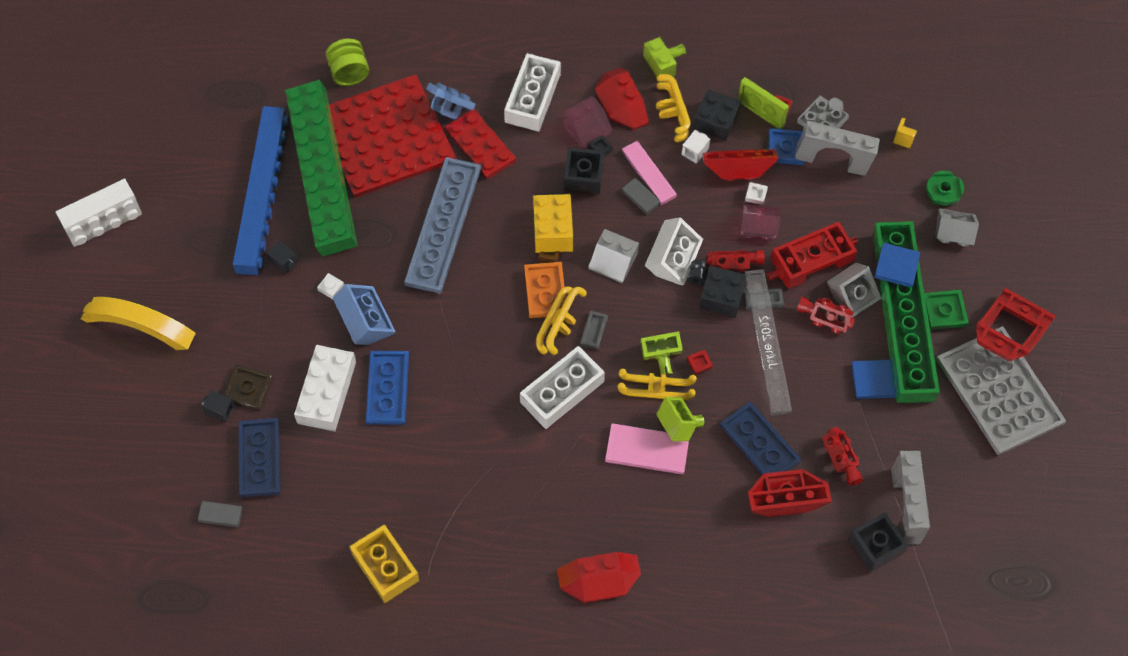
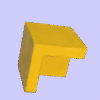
[893,118,917,149]

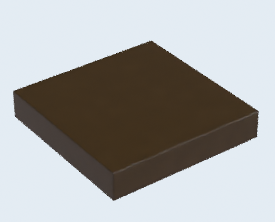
[223,364,273,411]

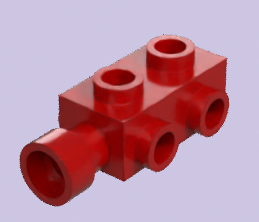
[707,250,765,272]
[796,297,855,334]
[822,427,864,486]

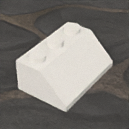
[645,217,703,285]

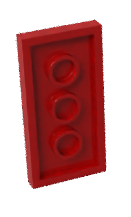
[445,109,516,180]

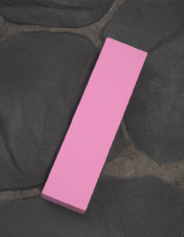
[622,141,677,205]

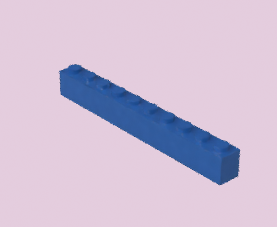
[233,106,289,275]

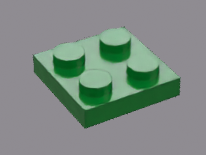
[924,290,969,330]

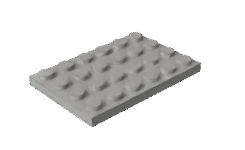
[936,326,1066,456]

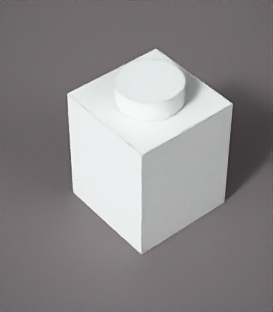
[682,130,710,164]

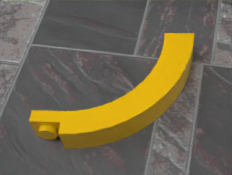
[81,297,195,350]

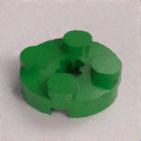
[926,171,964,206]

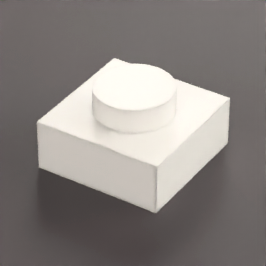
[745,182,768,205]
[317,273,344,299]

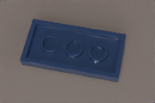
[720,401,802,475]
[239,418,281,498]

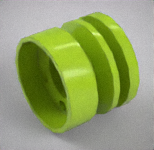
[326,39,369,86]

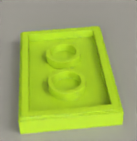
[738,77,789,129]

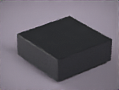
[588,135,613,156]

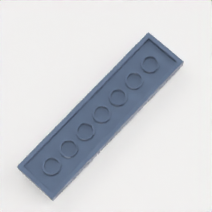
[404,157,481,294]

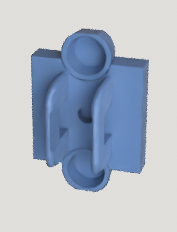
[426,82,476,119]

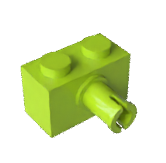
[643,37,686,77]
[640,331,683,376]
[656,397,704,442]

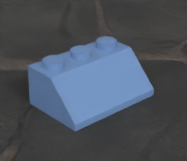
[333,284,395,345]

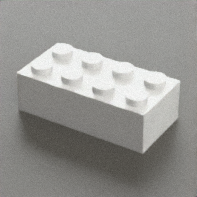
[504,54,561,131]
[56,179,142,247]
[294,345,356,432]
[520,346,605,429]

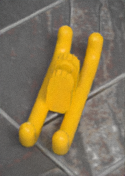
[656,74,690,142]
[536,287,587,355]
[618,369,697,401]

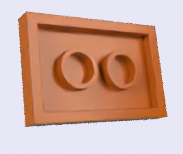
[524,262,566,318]

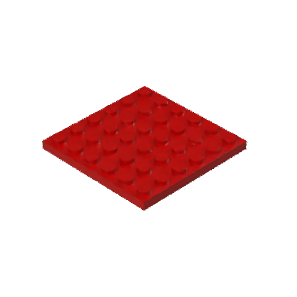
[329,74,456,198]

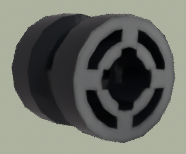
[687,260,709,286]

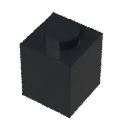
[267,241,298,274]
[202,390,235,423]

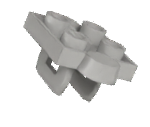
[797,96,849,130]

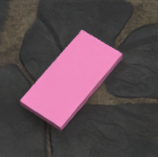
[605,423,689,475]

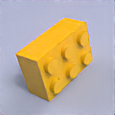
[533,194,573,253]
[350,525,419,603]

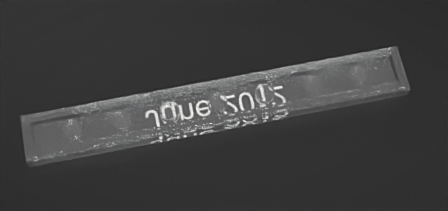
[745,269,792,415]

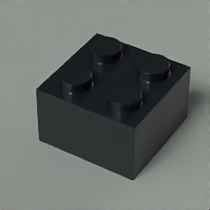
[693,89,741,141]
[564,147,605,194]
[699,266,747,318]
[848,512,909,573]

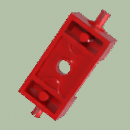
[766,222,859,290]

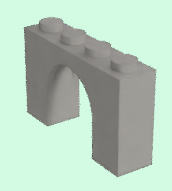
[795,121,880,176]
[891,451,930,544]

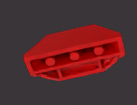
[595,68,649,130]
[702,149,778,181]
[748,469,832,517]
[557,552,641,603]

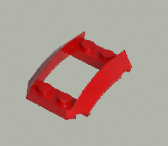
[976,288,1056,362]

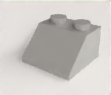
[936,208,979,247]
[588,229,639,284]
[827,263,881,318]

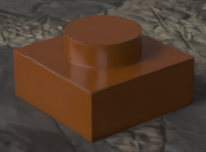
[539,251,560,263]

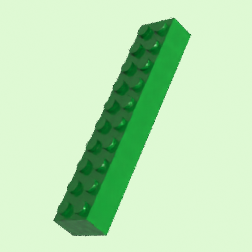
[285,80,358,257]
[872,221,940,403]

